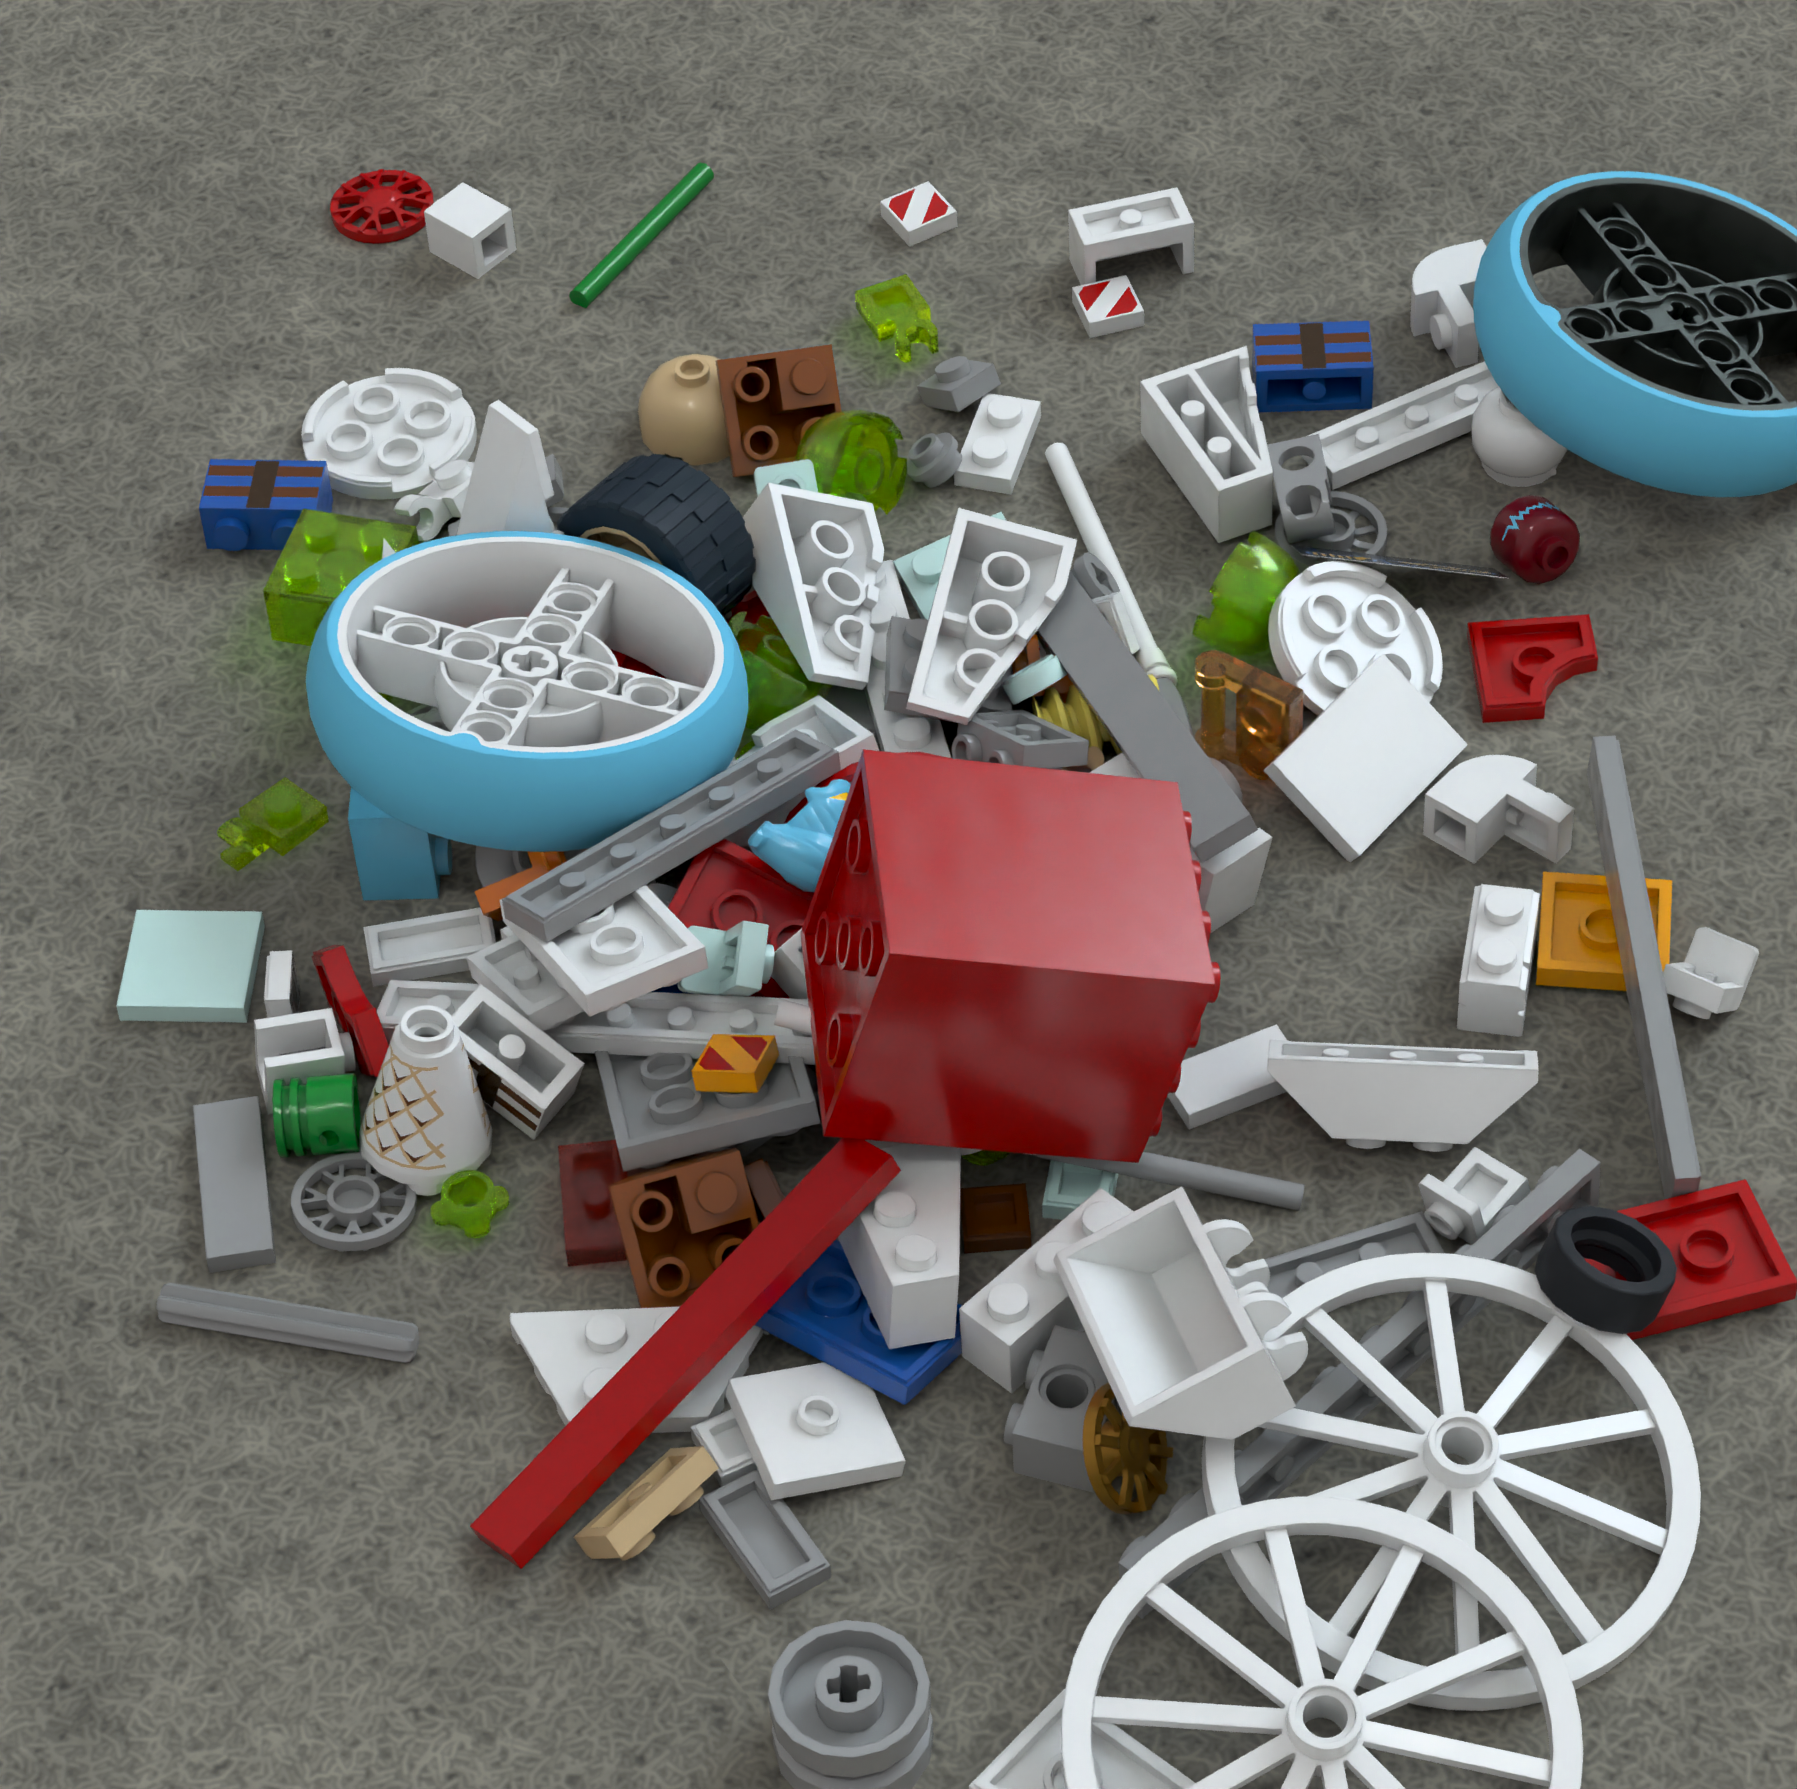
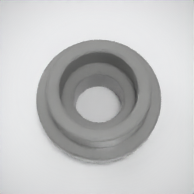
[906,432,962,488]

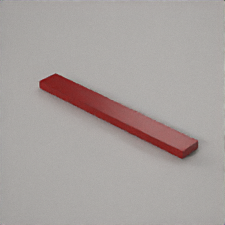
[470,1138,901,1569]

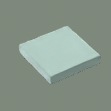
[116,910,265,1023]

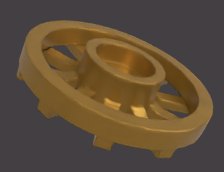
[1082,1383,1173,1514]

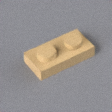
[574,1446,719,1561]

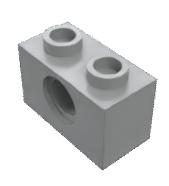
[1004,1325,1122,1493]

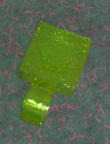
[217,777,329,871]

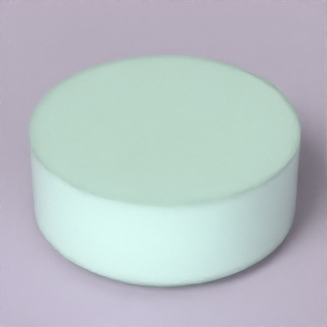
[1002,654,1067,705]

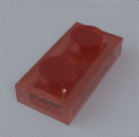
[558,1140,628,1267]

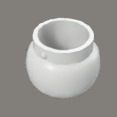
[1472,387,1568,487]

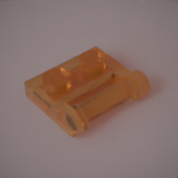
[1195,650,1303,783]

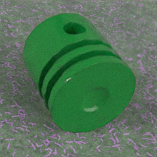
[272,1073,362,1158]

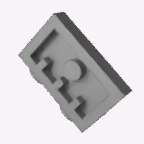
[952,710,1089,770]

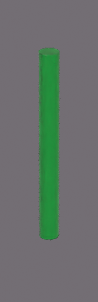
[569,162,714,308]

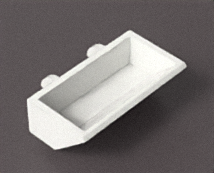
[1053,1186,1308,1440]

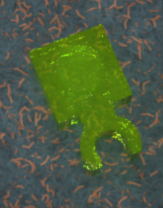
[855,274,939,363]

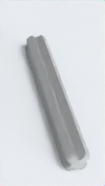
[156,1283,420,1363]

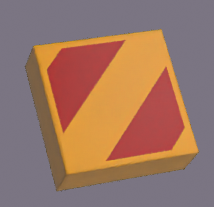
[691,1034,779,1093]

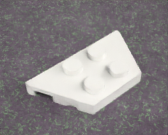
[510,1307,769,1433]

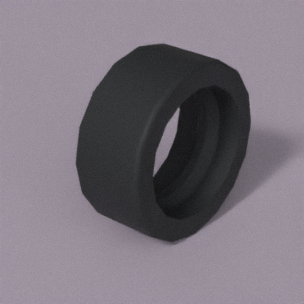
[1535,1206,1677,1334]

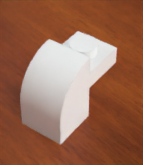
[1410,239,1487,368]
[1423,755,1574,864]

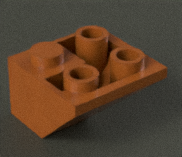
[715,344,849,477]
[608,1147,759,1308]

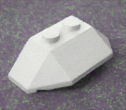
[1267,1040,1538,1152]

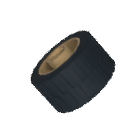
[556,454,756,617]

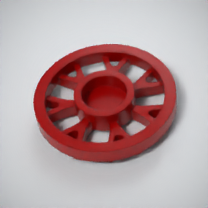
[330,169,434,244]

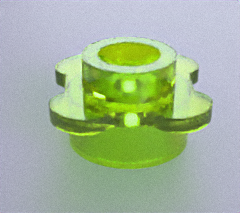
[430,1170,510,1239]

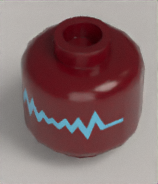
[1490,495,1580,584]

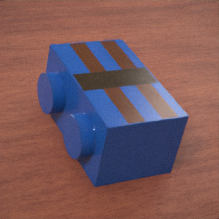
[1252,321,1374,413]
[199,459,333,552]

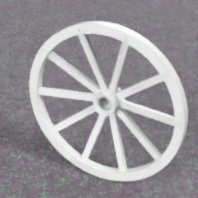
[1202,1253,1701,1711]
[1061,1497,1583,1789]

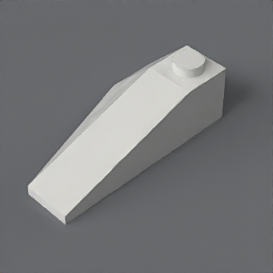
[457,400,564,535]
[743,483,884,690]
[906,508,1077,725]

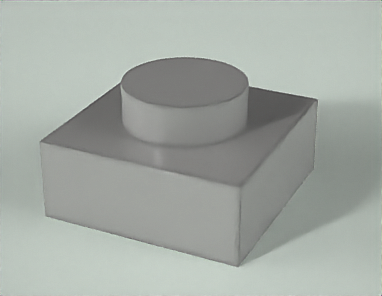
[917,356,1001,412]

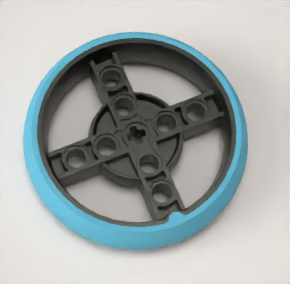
[1473,171,1797,497]

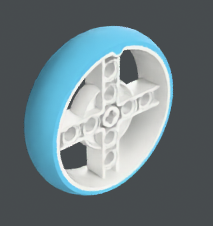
[306,531,749,852]

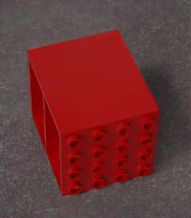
[800,749,1221,1163]

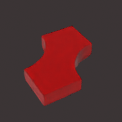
[311,945,389,1077]

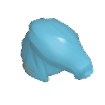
[748,779,851,892]

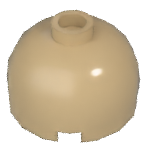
[638,354,730,465]

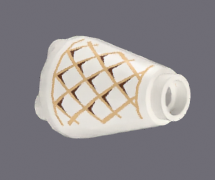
[359,1005,492,1196]

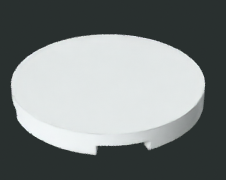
[301,368,477,500]
[1268,561,1443,716]

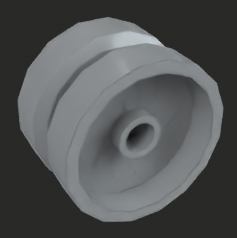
[768,1620,934,1789]

